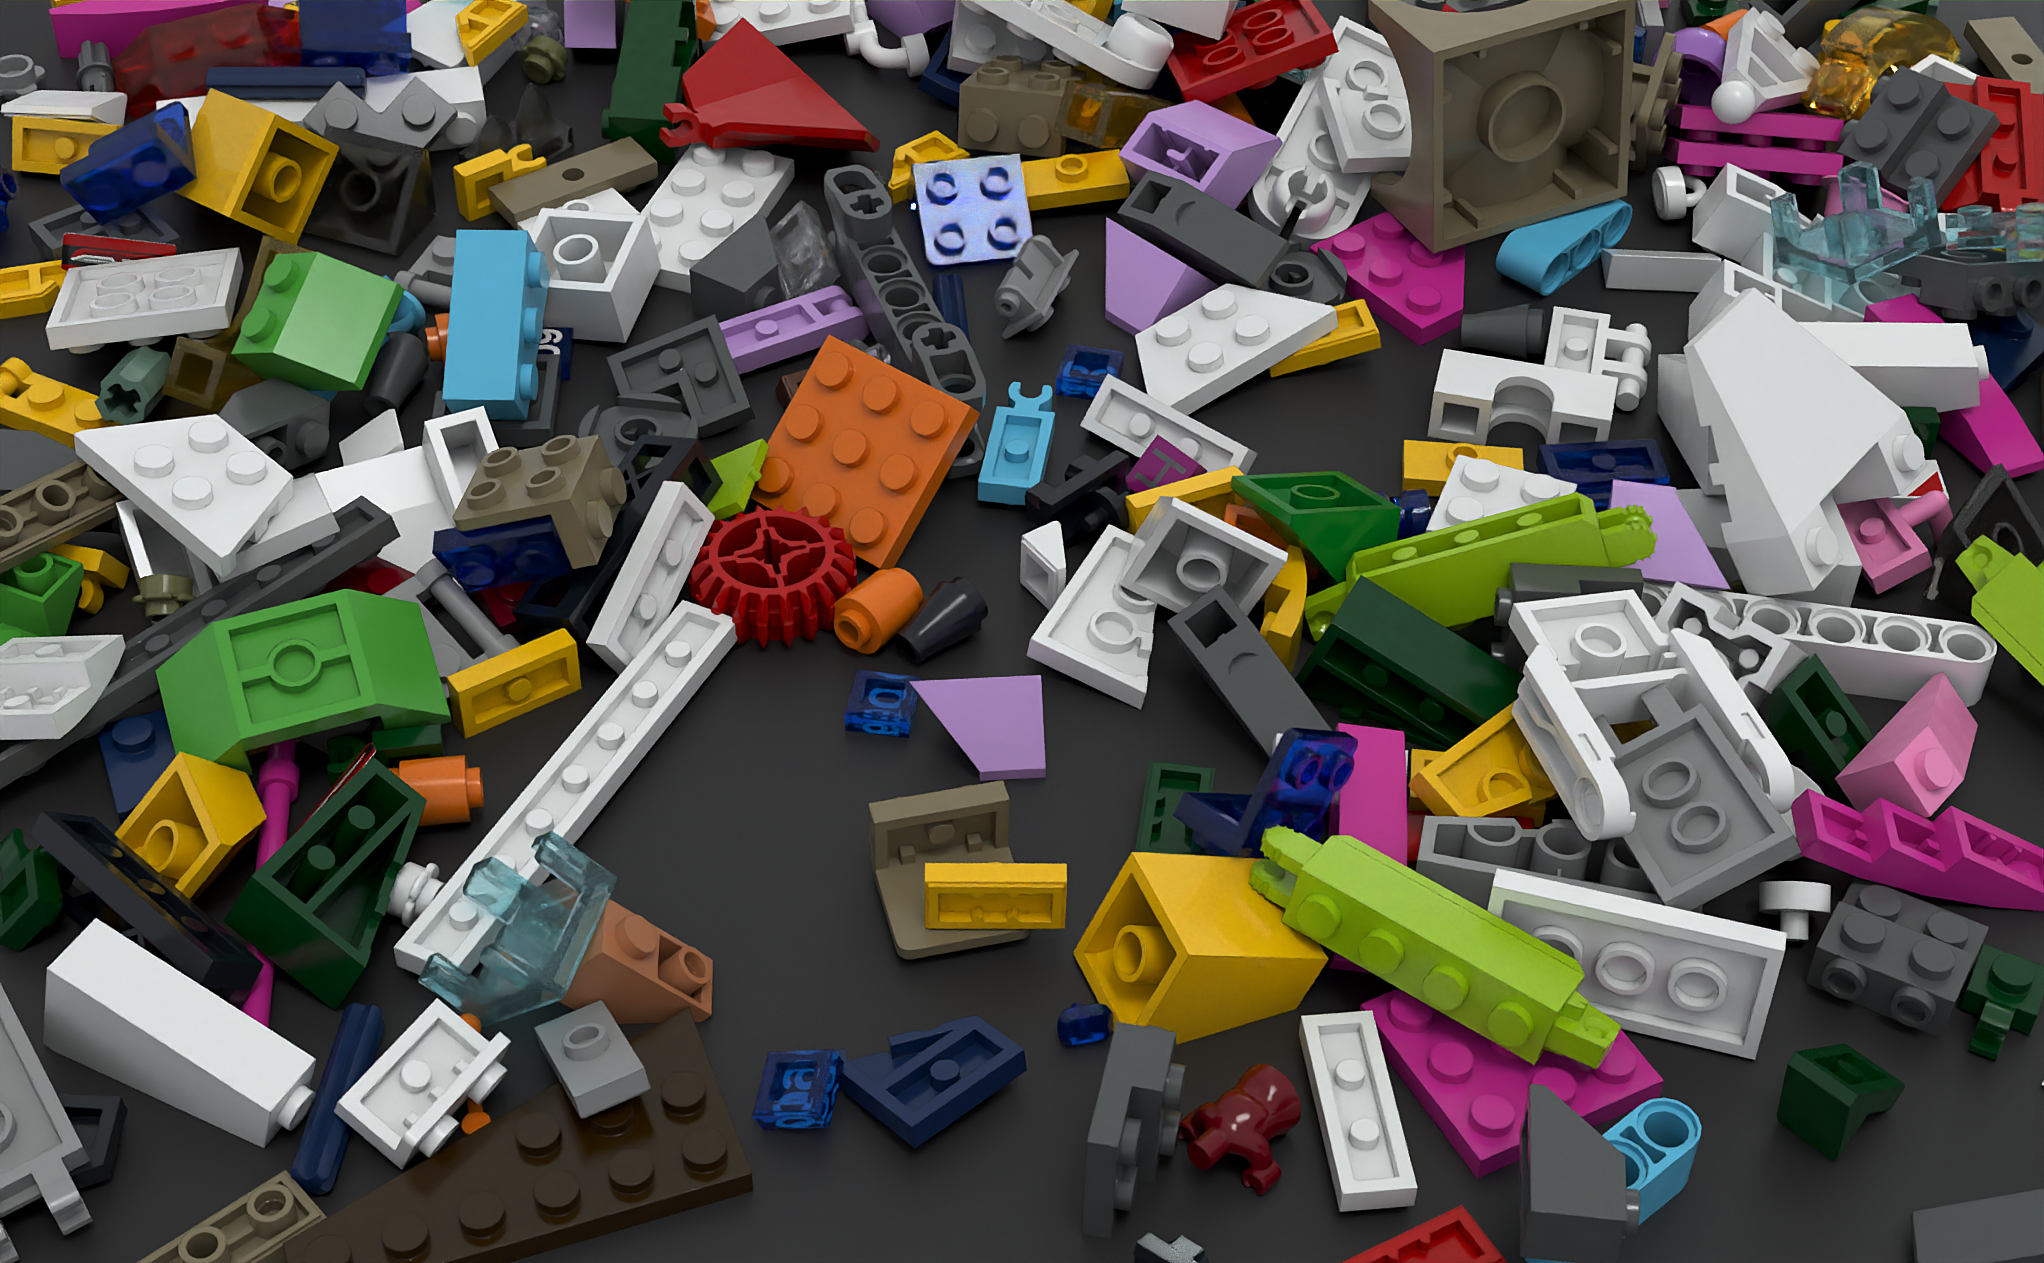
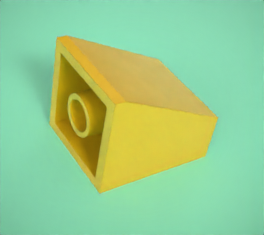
[166,88,340,247]
[1073,852,1329,1045]

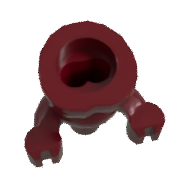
[1179,1063,1301,1195]

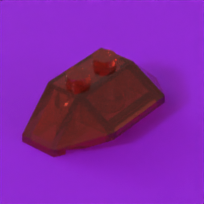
[112,2,326,128]

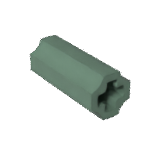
[95,345,176,425]

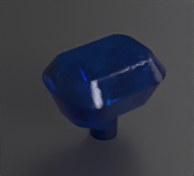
[1057,1002,1114,1047]

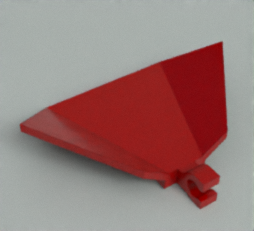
[659,17,880,153]
[1934,76,2044,251]

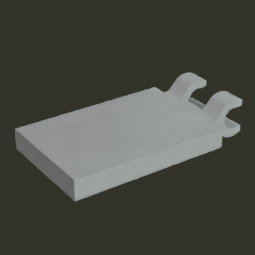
[1594,683,1801,911]
[0,983,93,1263]

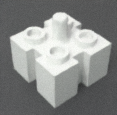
[1654,581,1809,726]

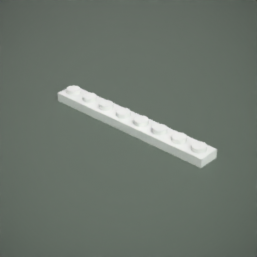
[393,600,737,990]

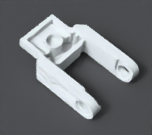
[1508,589,1795,841]

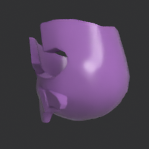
[1651,28,1727,121]

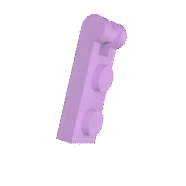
[719,285,871,374]

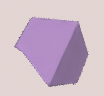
[1105,217,1220,337]
[1607,480,1731,590]
[909,675,1046,781]

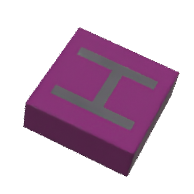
[1125,434,1208,493]

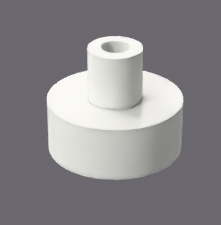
[1759,881,1831,942]

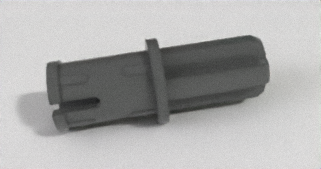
[76,40,119,92]

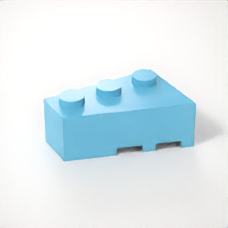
[442,230,550,420]

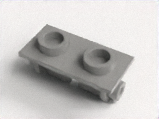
[994,235,1079,340]

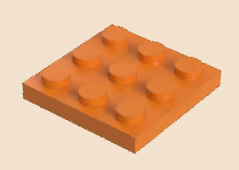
[749,334,980,570]

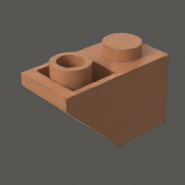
[545,897,713,1024]

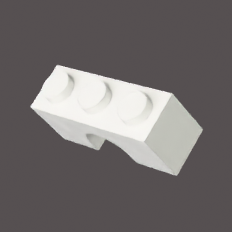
[1427,349,1619,466]

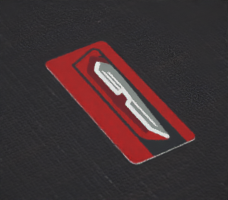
[61,233,177,271]
[288,742,376,840]

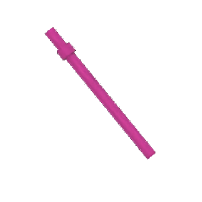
[241,738,300,1028]

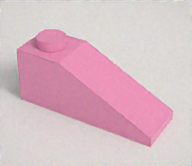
[1835,672,1978,818]

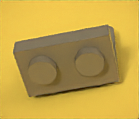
[1628,32,1684,173]
[958,55,1087,158]
[452,434,627,569]
[868,780,1033,959]

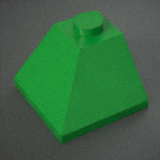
[1231,471,1401,585]

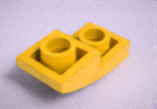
[1259,545,1307,674]

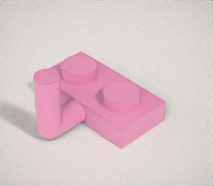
[1833,490,1960,595]

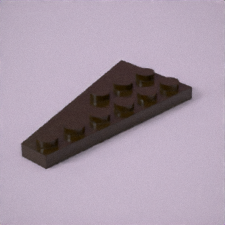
[283,1006,753,1263]

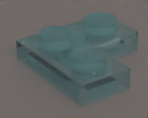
[1945,203,2044,263]

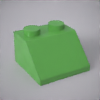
[231,252,405,391]

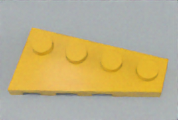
[1408,700,1654,818]

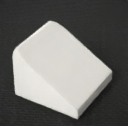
[339,409,404,466]
[1020,521,1066,611]

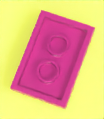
[1667,104,1844,151]
[1664,137,1844,186]

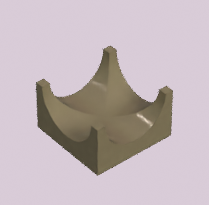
[1368,0,1636,254]

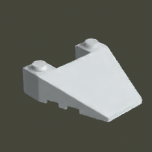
[1688,162,1921,341]
[1683,287,1927,596]

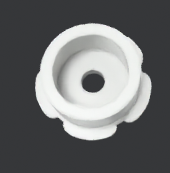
[387,862,446,928]

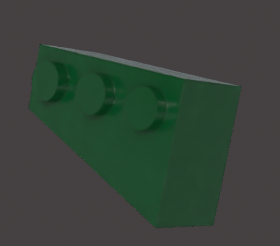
[601,0,699,165]
[1294,575,1524,752]
[223,757,427,1011]

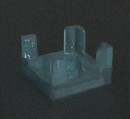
[1769,161,1942,285]
[417,831,618,1027]

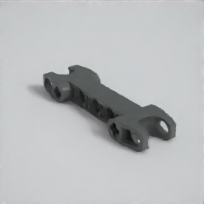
[824,164,986,479]

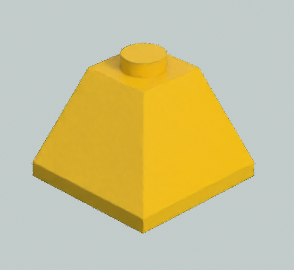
[115,751,267,928]

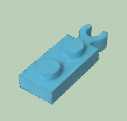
[978,382,1055,506]

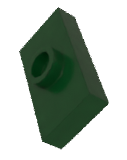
[1135,760,1216,856]

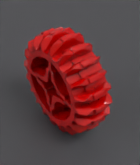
[688,503,857,649]

